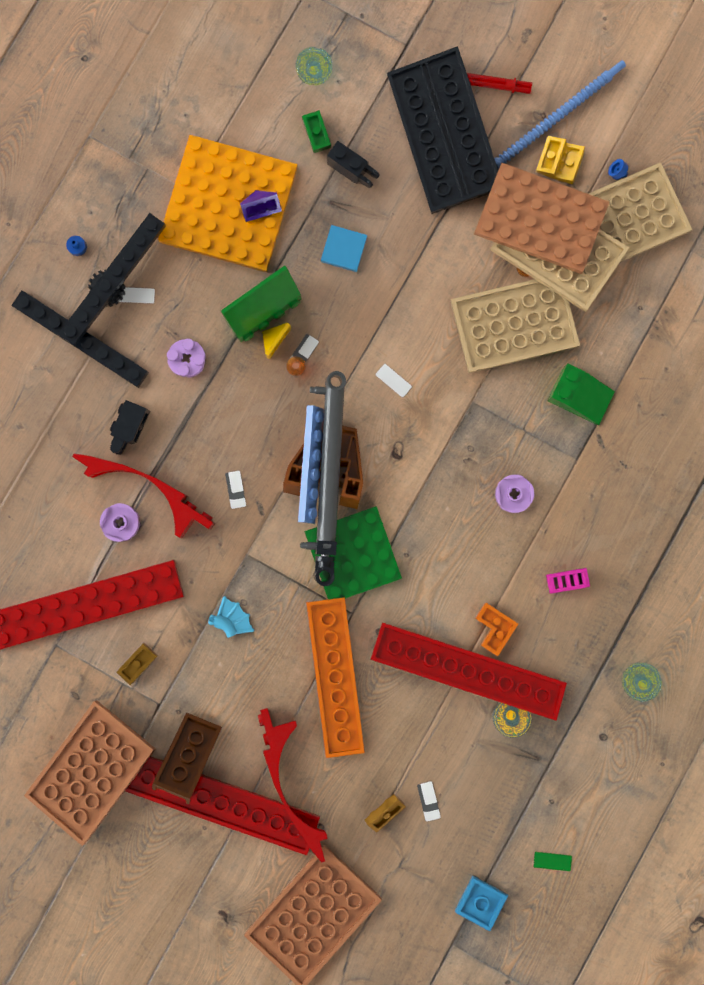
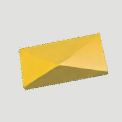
[262,323,291,359]

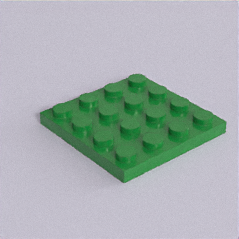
[304,506,402,604]

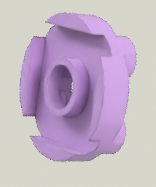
[167,339,206,378]
[495,475,534,513]
[100,503,140,542]

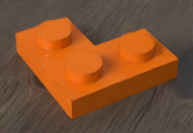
[475,602,518,656]

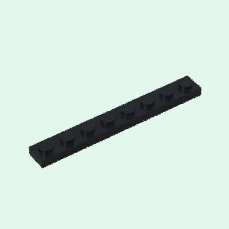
[58,213,166,347]
[11,290,149,388]

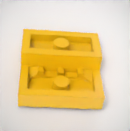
[536,136,585,184]

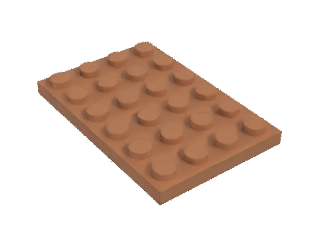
[474,163,609,274]
[24,700,156,846]
[244,844,382,985]

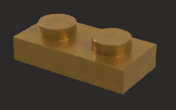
[116,643,158,685]
[365,794,406,833]

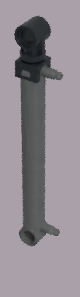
[300,371,346,586]

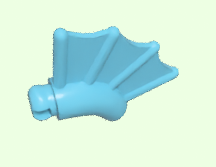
[208,596,254,638]

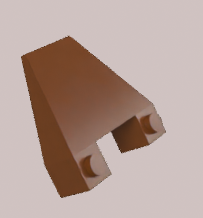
[283,426,364,509]

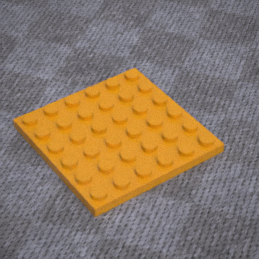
[158,135,298,273]

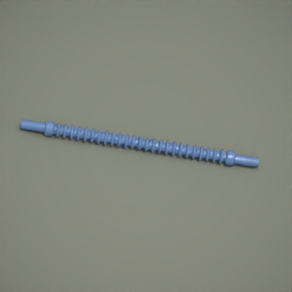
[494,60,626,170]

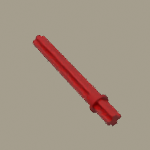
[467,73,533,94]

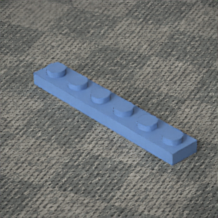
[298,405,324,524]

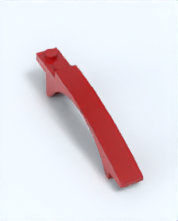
[72,454,215,538]
[258,708,328,863]

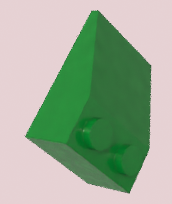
[547,363,615,426]

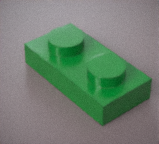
[302,110,331,153]

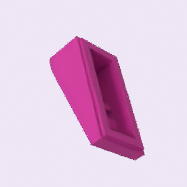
[546,568,590,594]

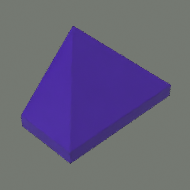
[240,190,282,222]

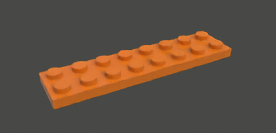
[306,597,365,758]

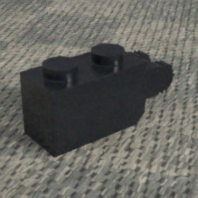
[327,141,380,188]
[110,400,150,455]

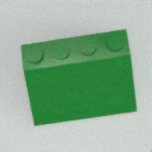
[221,265,302,342]

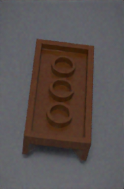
[152,712,222,805]

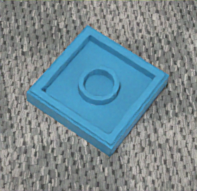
[321,225,367,272]
[455,876,508,931]

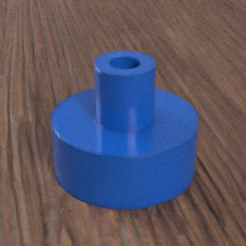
[608,159,628,180]
[66,236,87,256]

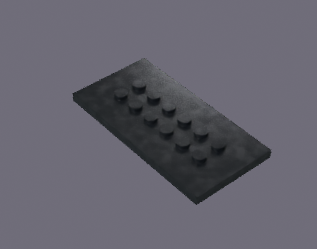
[387,46,498,214]

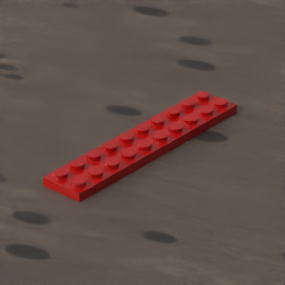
[0,560,184,650]
[370,622,567,721]
[125,757,320,855]

